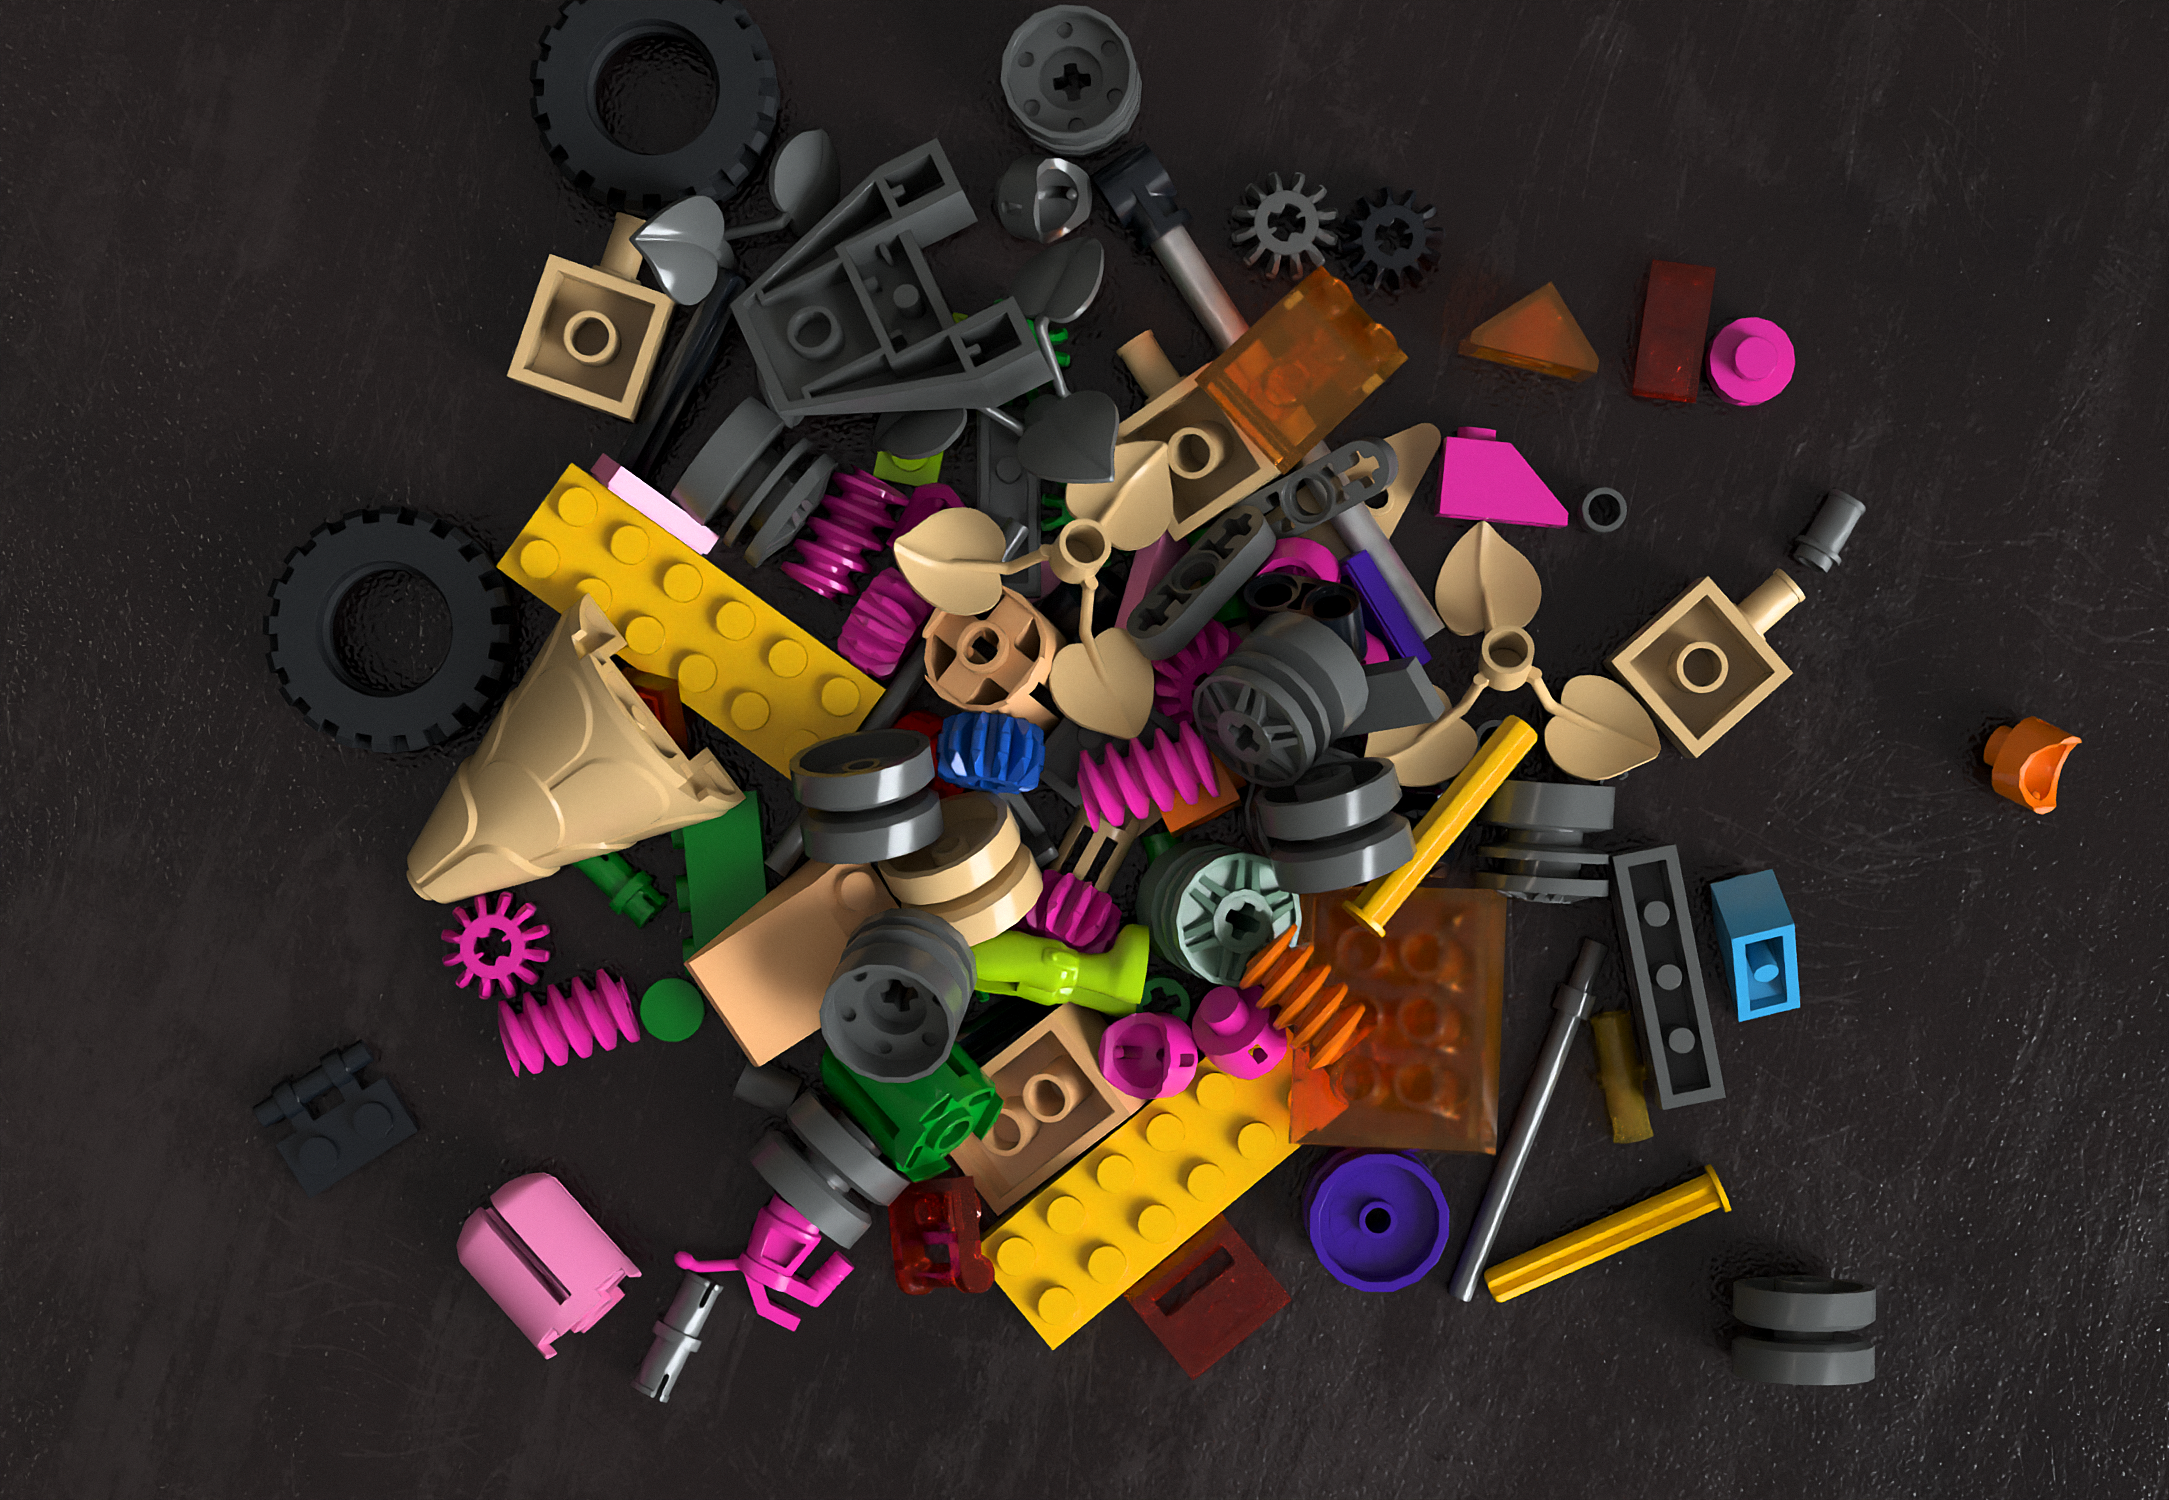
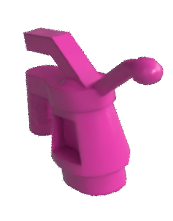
[674,1192,854,1331]

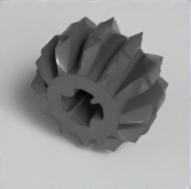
[1231,172,1339,281]

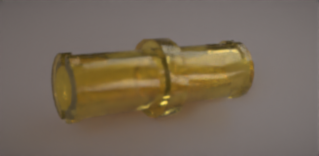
[1589,1010,1654,1144]

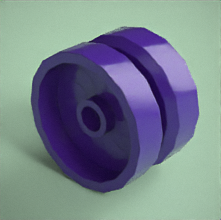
[1301,1138,1449,1292]

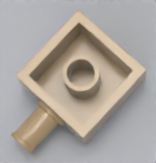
[507,212,678,424]
[1115,329,1298,542]
[1602,568,1806,758]

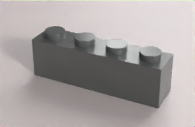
[1605,842,1726,1110]

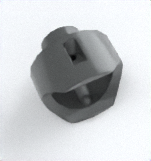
[994,153,1092,244]

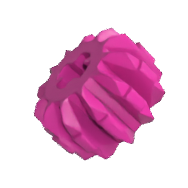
[837,567,936,681]
[1151,618,1243,725]
[1010,870,1122,954]
[441,891,551,1000]

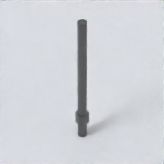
[1447,938,1610,1302]

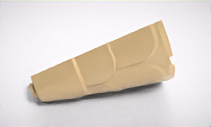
[407,593,746,904]

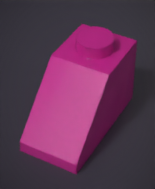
[1434,427,1569,529]

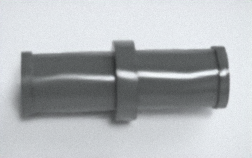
[630,1269,724,1403]

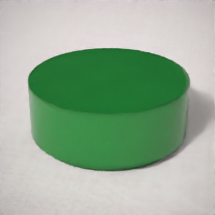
[640,977,706,1042]

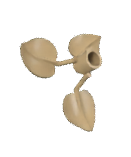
[893,441,1173,740]
[1364,521,1661,787]

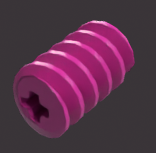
[780,463,910,607]
[1077,720,1221,833]
[498,968,640,1078]

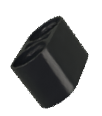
[1243,572,1368,663]

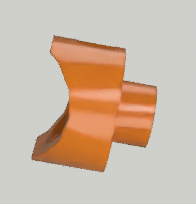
[1984,716,2082,815]

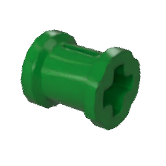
[1135,974,1191,1022]

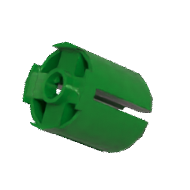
[819,1041,1004,1182]

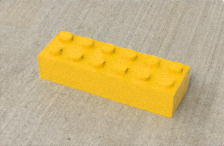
[496,462,887,781]
[971,1027,1351,1350]

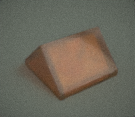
[1457,282,1599,383]

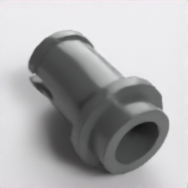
[1793,489,1866,575]

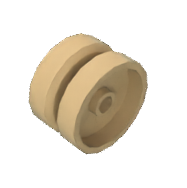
[878,791,1043,947]

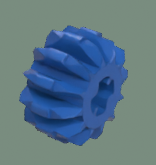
[936,711,1046,795]

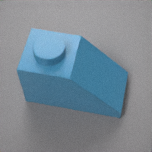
[1710,869,1800,1022]

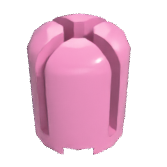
[456,1172,642,1360]

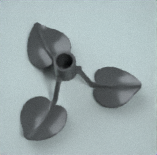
[629,127,840,429]
[873,236,1119,484]

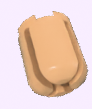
[922,585,1074,735]

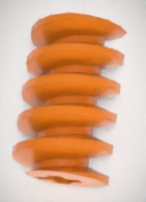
[1238,923,1379,1071]

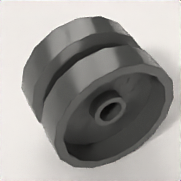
[789,728,945,864]
[1254,757,1417,894]
[747,1087,911,1249]
[1731,1275,1876,1385]

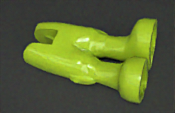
[970,924,1149,1018]

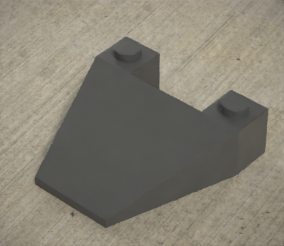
[730,138,1055,417]

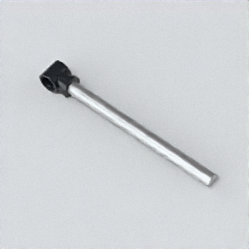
[1089,141,1445,642]

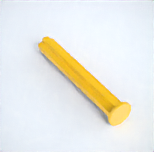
[1342,715,1538,939]
[1484,1164,1731,1303]

